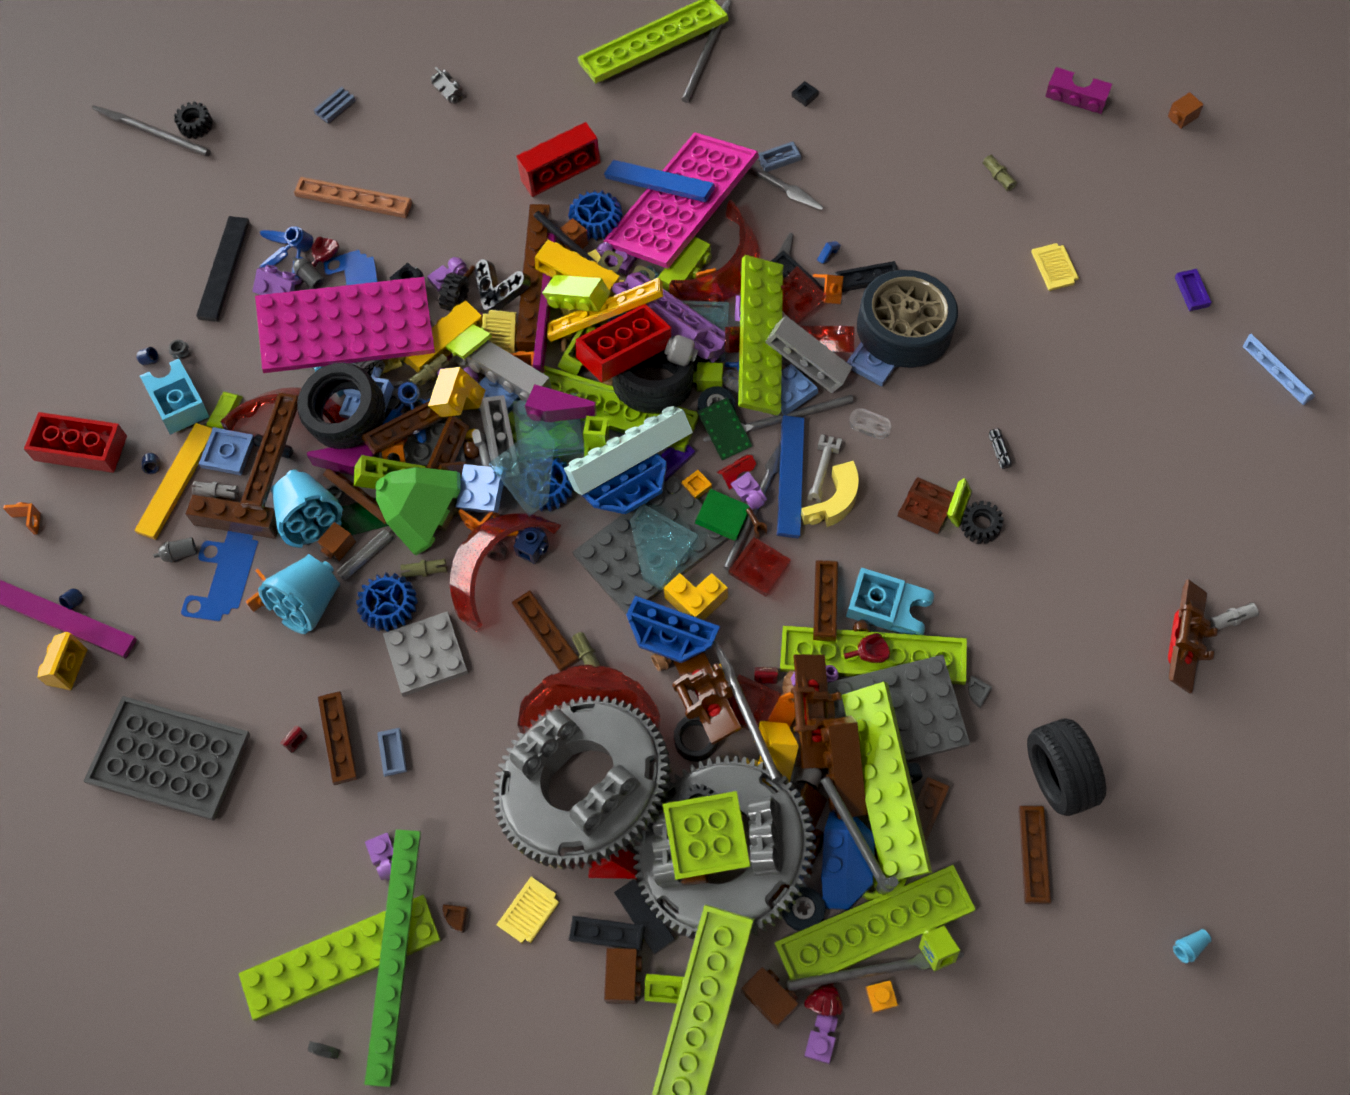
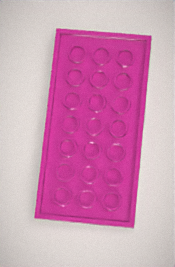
[604,132,759,269]
[255,277,435,373]

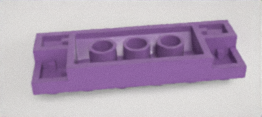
[611,272,735,363]

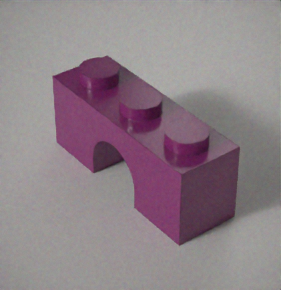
[1045,67,1112,114]

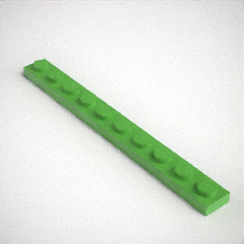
[364,829,421,1087]

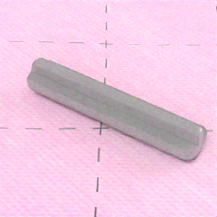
[337,529,392,580]

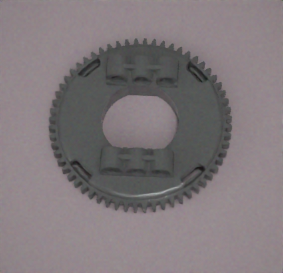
[493,696,671,870]
[633,756,816,939]

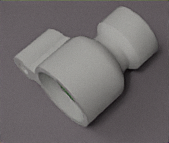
[790,766,822,791]

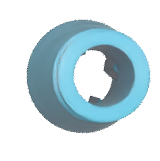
[1173,929,1211,963]

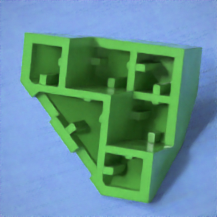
[376,467,461,556]

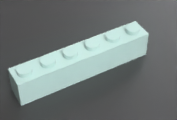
[564,406,693,495]

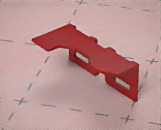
[717,454,756,489]

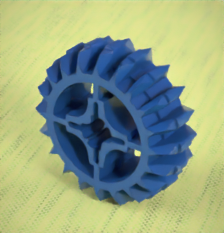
[568,189,623,241]
[516,455,574,512]
[356,572,418,632]

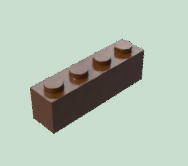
[185,495,278,539]
[821,716,867,819]

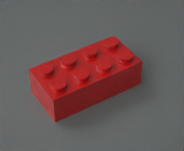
[516,122,601,197]
[576,304,672,383]
[24,412,127,473]

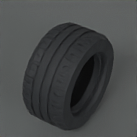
[612,350,694,414]
[297,363,386,449]
[1027,718,1106,816]

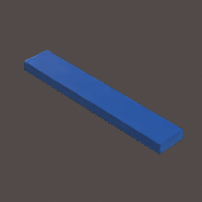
[604,160,715,202]
[777,415,804,539]

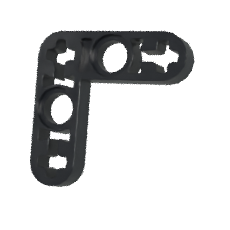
[475,259,531,311]

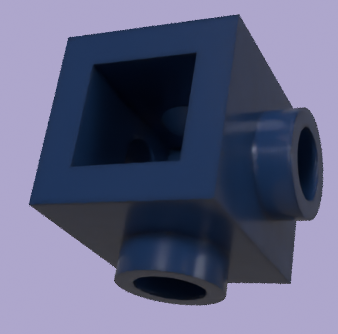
[513,525,549,564]

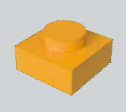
[681,470,712,499]
[866,980,898,1013]

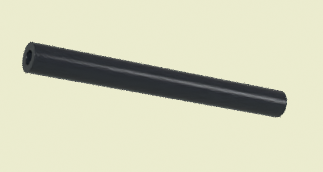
[534,211,597,263]

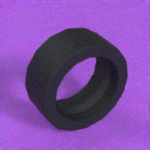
[674,716,718,762]

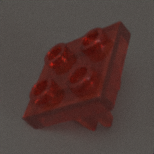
[781,266,827,325]
[729,537,791,597]
[728,674,781,731]

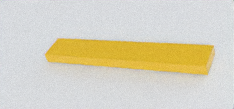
[547,278,663,342]
[134,423,213,540]

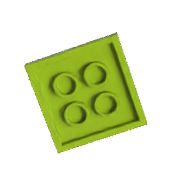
[663,791,750,879]

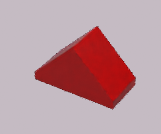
[588,849,638,879]

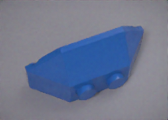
[582,453,667,514]
[626,596,720,663]
[821,812,875,910]

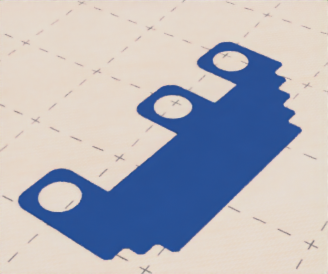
[324,250,377,285]
[181,531,258,621]

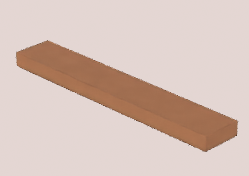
[294,177,412,218]

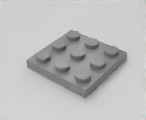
[383,611,468,696]

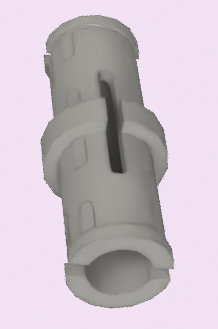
[192,481,239,499]
[1209,602,1259,630]

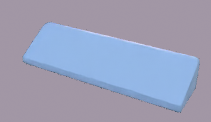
[1243,334,1315,405]

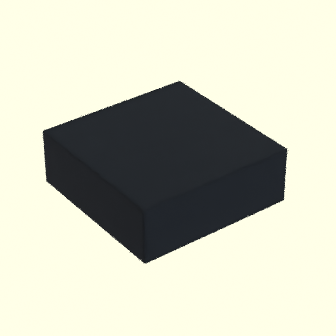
[792,81,819,107]

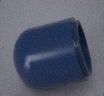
[136,347,159,365]
[141,453,159,474]
[59,588,83,610]

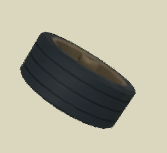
[857,270,958,368]

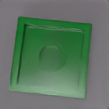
[694,489,750,541]

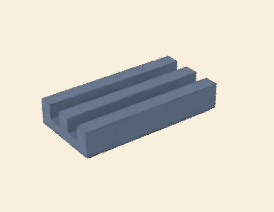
[314,87,356,124]
[758,141,801,172]

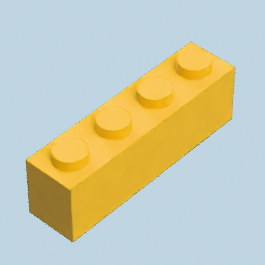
[535,240,620,298]
[405,300,483,373]

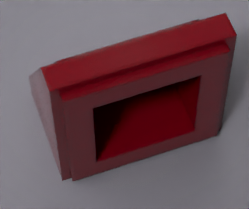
[754,667,778,684]
[280,726,307,753]

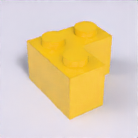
[428,367,486,417]
[664,573,728,620]
[754,721,799,787]

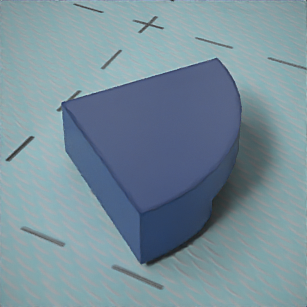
[817,241,841,264]

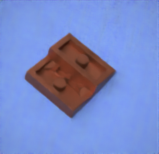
[897,477,954,534]

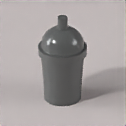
[292,256,325,289]
[153,537,197,563]

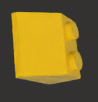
[37,632,88,690]

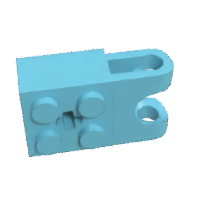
[140,359,209,435]
[846,567,935,635]

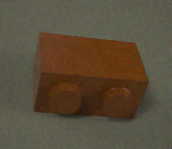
[604,948,642,1004]
[741,967,798,1029]

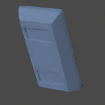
[377,728,407,777]

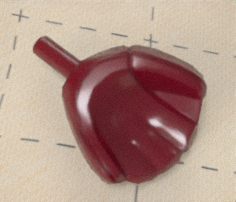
[311,237,339,267]
[844,633,890,663]
[804,983,843,1016]

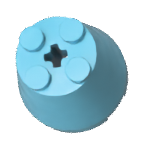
[271,469,343,548]
[258,554,340,634]

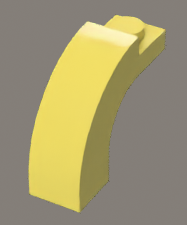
[801,461,859,527]

